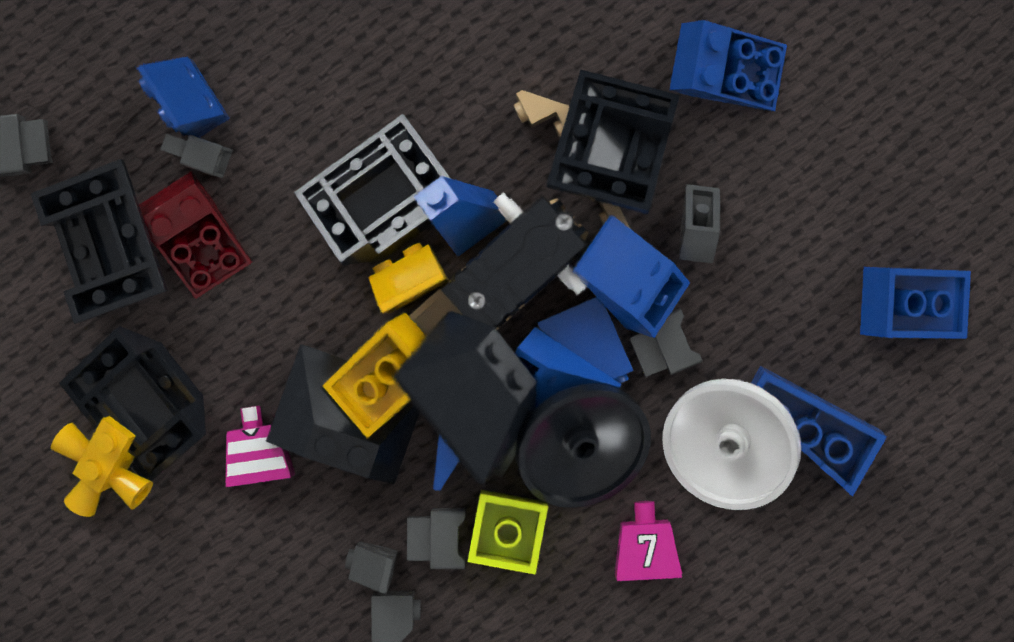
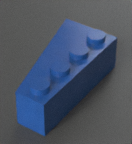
[751,366,887,497]

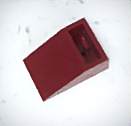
[139,171,252,299]

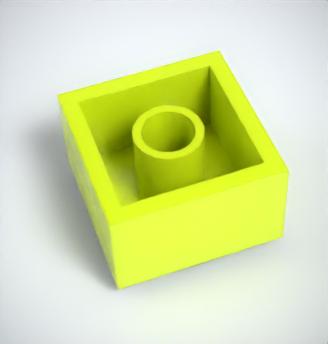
[468,490,548,575]

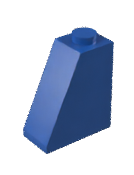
[414,176,506,256]
[538,297,633,383]

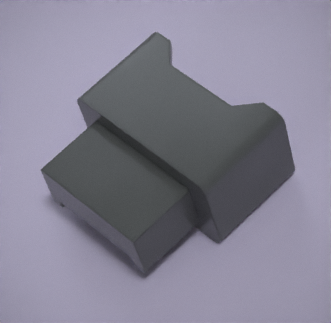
[0,114,53,177]
[161,134,233,178]
[629,308,703,377]
[407,508,466,569]

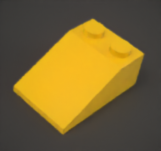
[368,242,449,313]
[322,312,426,438]

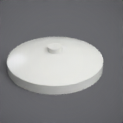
[662,379,801,510]

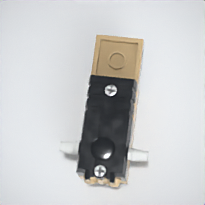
[409,193,589,336]

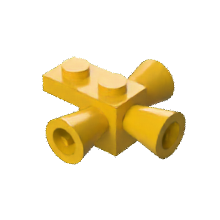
[51,416,153,517]

